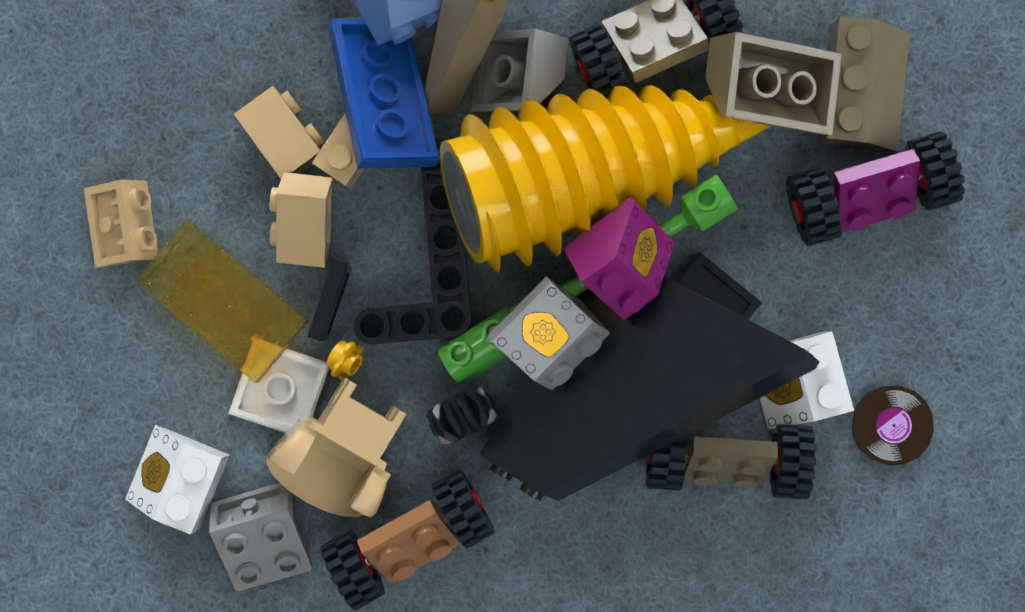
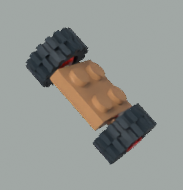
[320,469,495,611]

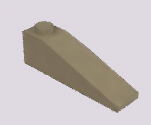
[424,0,508,115]

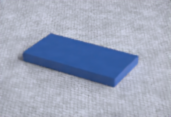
[328,18,440,169]

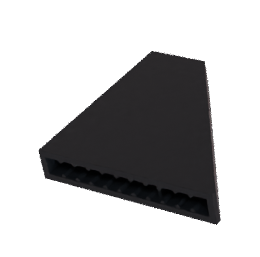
[480,276,820,501]

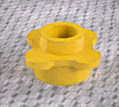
[326,340,364,380]

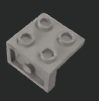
[209,483,312,591]

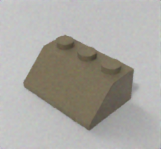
[818,16,911,152]
[705,32,842,136]

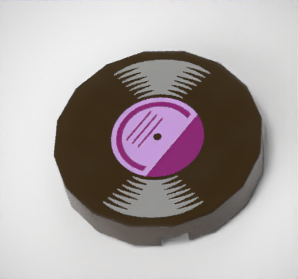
[852,385,934,465]

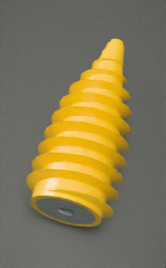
[440,85,772,273]

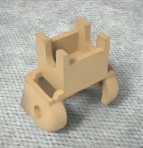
[266,377,406,518]

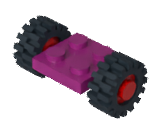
[786,131,965,246]

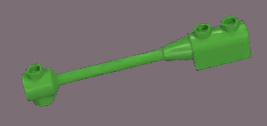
[438,174,738,385]

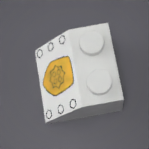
[759,331,854,429]
[125,425,230,535]

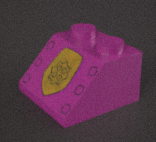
[563,197,674,320]

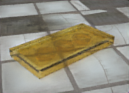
[136,219,309,383]

